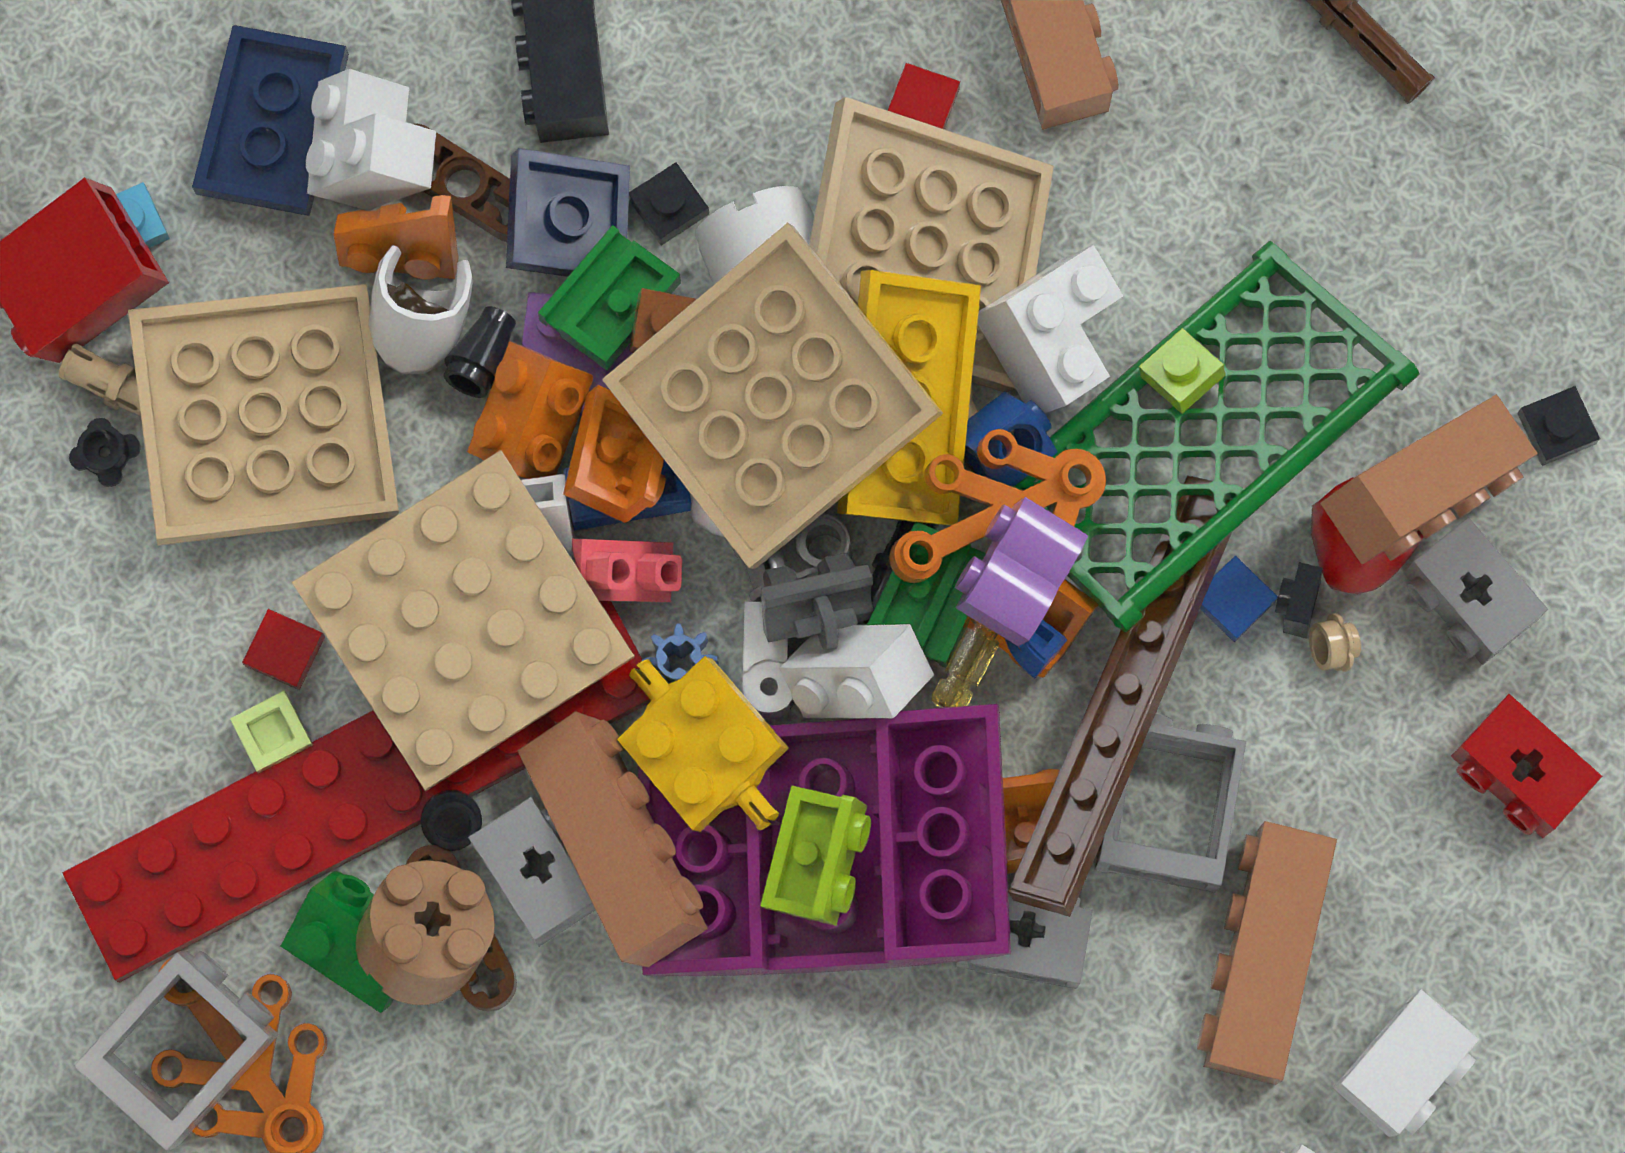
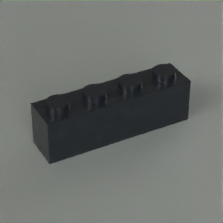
[511,0,609,143]

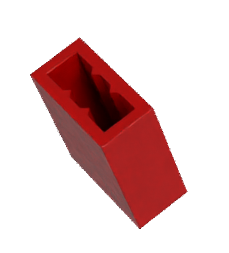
[0,177,169,363]

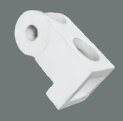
[742,602,795,720]

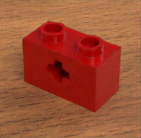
[1451,694,1603,838]

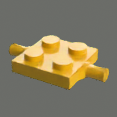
[617,656,789,832]

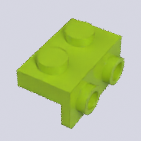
[760,786,871,926]

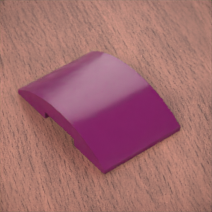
[638,704,1011,976]

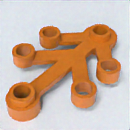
[889,429,1106,583]
[151,957,327,1153]

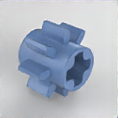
[642,623,719,684]

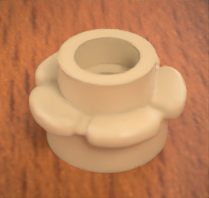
[1309,613,1361,672]

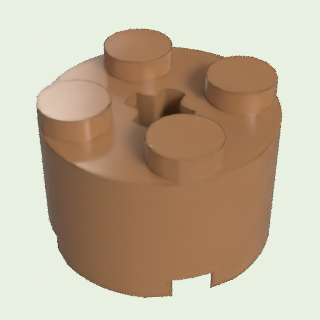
[356,860,495,1005]

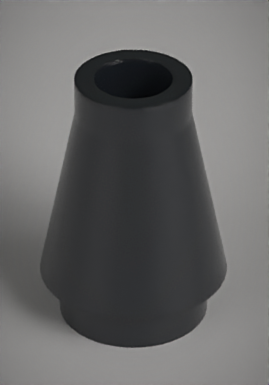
[443,306,516,398]

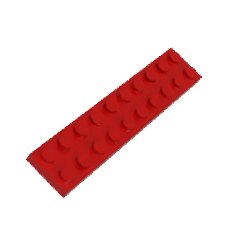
[62,601,651,983]

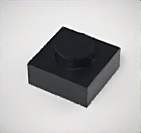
[629,162,709,246]
[1517,386,1600,466]
[1275,562,1323,639]

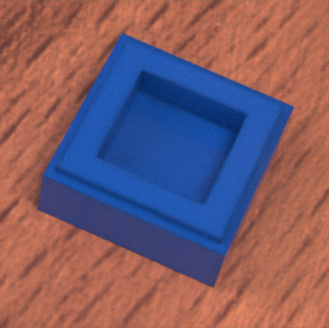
[1200,555,1278,642]

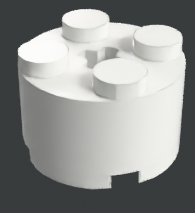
[695,186,814,284]

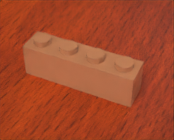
[1001,0,1119,130]
[1320,394,1538,565]
[518,712,708,967]
[1197,821,1337,1085]

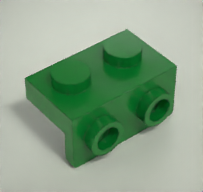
[280,871,427,1013]

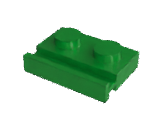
[538,225,681,371]
[867,522,986,669]

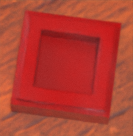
[887,63,961,129]
[242,609,325,690]

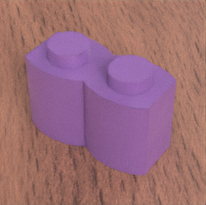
[955,497,1088,646]

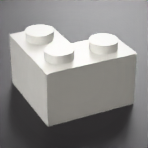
[306,69,436,210]
[978,245,1123,413]

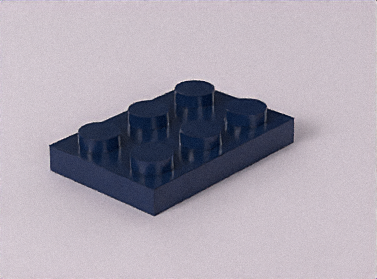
[192,25,349,216]

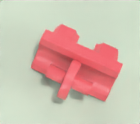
[572,538,682,602]

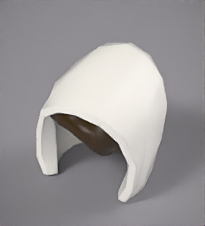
[369,245,473,374]

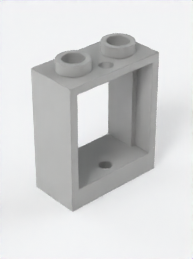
[1095,714,1247,893]
[74,951,279,1151]

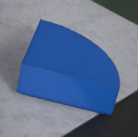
[1005,619,1067,679]

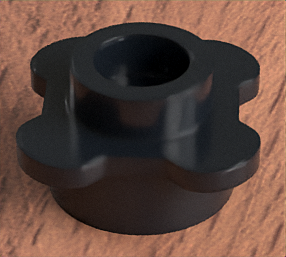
[69,418,141,487]

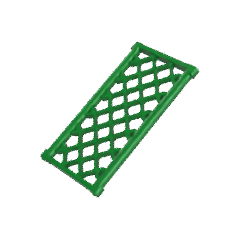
[1014,241,1420,633]

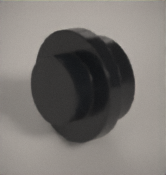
[420,790,482,851]

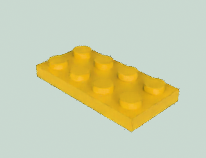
[837,270,981,526]

